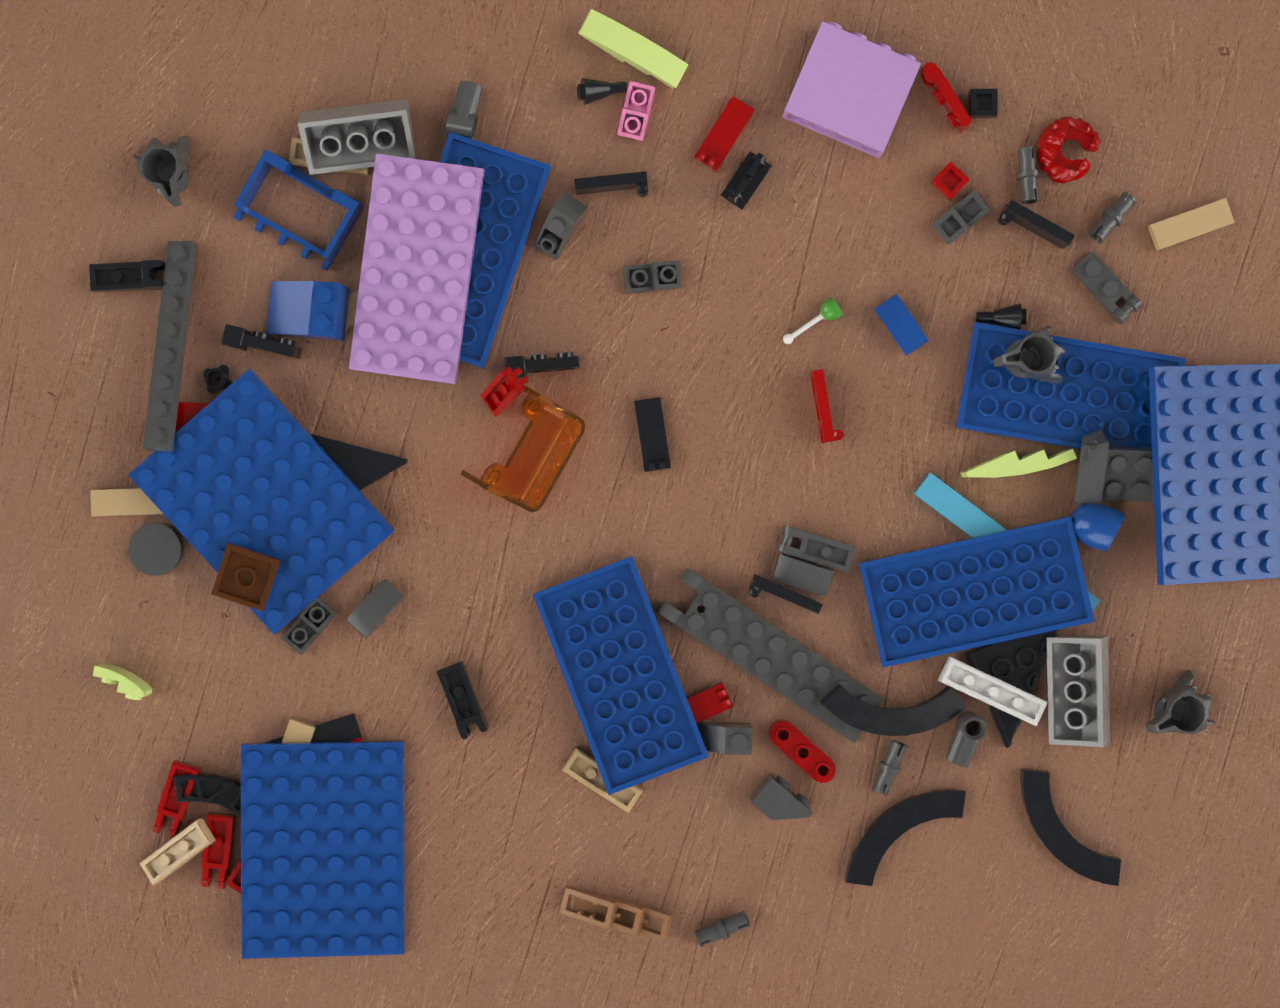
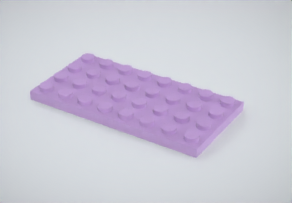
[349,154,484,384]

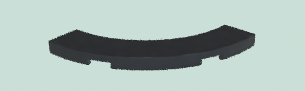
[820,684,967,736]
[1020,769,1121,886]
[173,773,241,817]
[845,789,966,886]

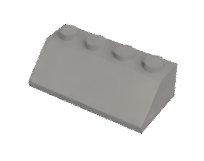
[298,99,416,175]
[1047,635,1110,747]

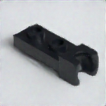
[89,260,165,292]
[221,324,302,359]
[504,352,580,379]
[436,661,489,740]

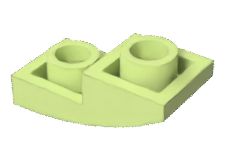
[93,663,153,700]

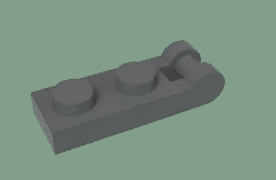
[1071,251,1142,324]
[776,525,856,573]

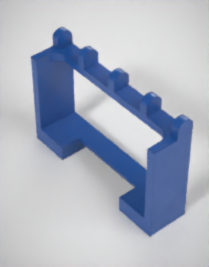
[234,149,364,271]

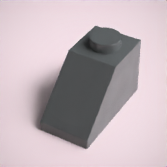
[697,722,752,755]

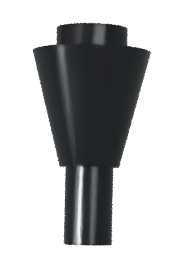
[577,78,627,105]
[976,303,1027,330]

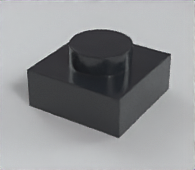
[969,89,998,118]

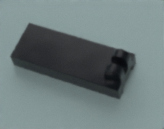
[574,171,648,198]
[998,200,1075,249]
[634,397,671,472]
[748,574,823,614]

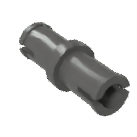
[1017,147,1040,204]
[1089,192,1137,243]
[872,739,908,796]
[695,910,750,947]

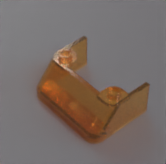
[461,385,585,512]

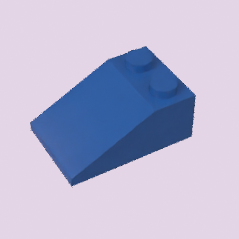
[266,281,350,341]

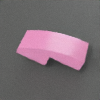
[617,81,656,141]

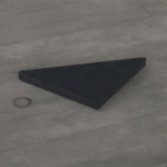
[310,434,408,490]
[966,630,1057,748]

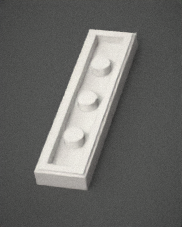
[938,656,1048,726]

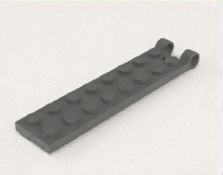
[658,568,884,743]

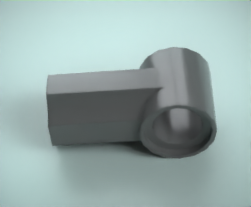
[446,81,483,139]
[945,712,986,768]

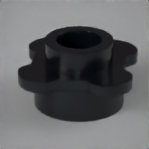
[203,365,233,394]

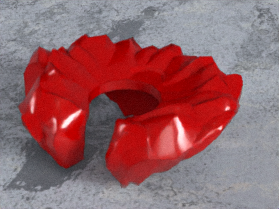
[1037,117,1101,184]

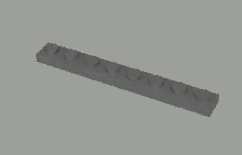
[142,241,198,452]

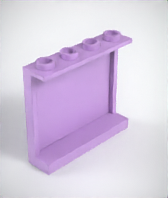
[782,21,921,158]

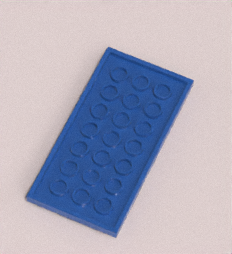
[440,132,552,369]
[955,322,1186,450]
[858,516,1095,668]
[533,556,709,795]

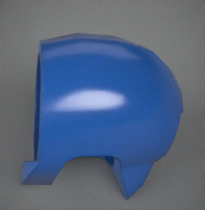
[1069,503,1126,552]

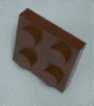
[211,542,282,612]

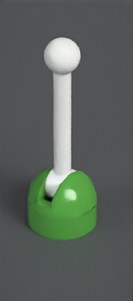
[783,297,843,344]

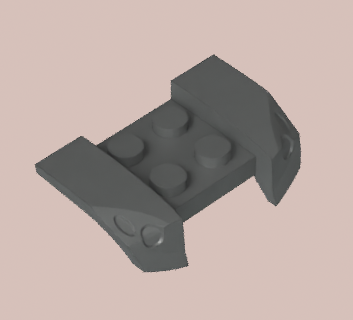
[1073,430,1154,505]

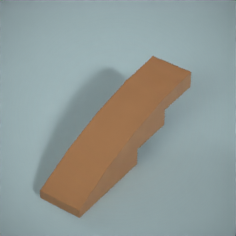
[559,887,673,942]

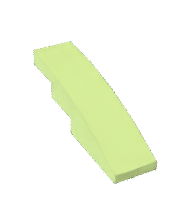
[578,9,689,89]
[960,449,1077,478]

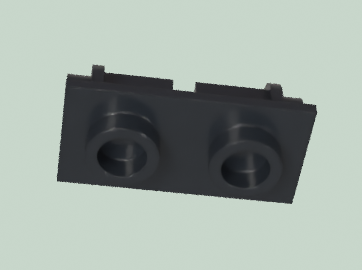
[720,151,772,210]

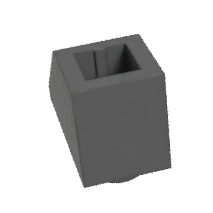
[534,193,588,260]
[749,774,813,820]

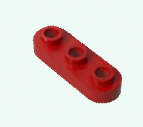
[769,719,836,783]

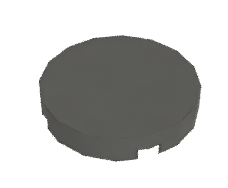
[128,523,184,576]

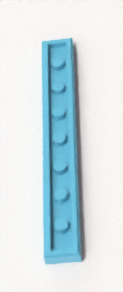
[913,473,1101,612]

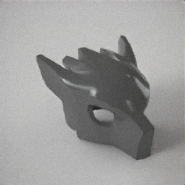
[133,136,189,207]
[993,326,1065,384]
[1145,670,1215,734]

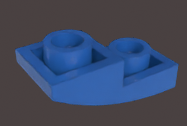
[874,294,929,356]

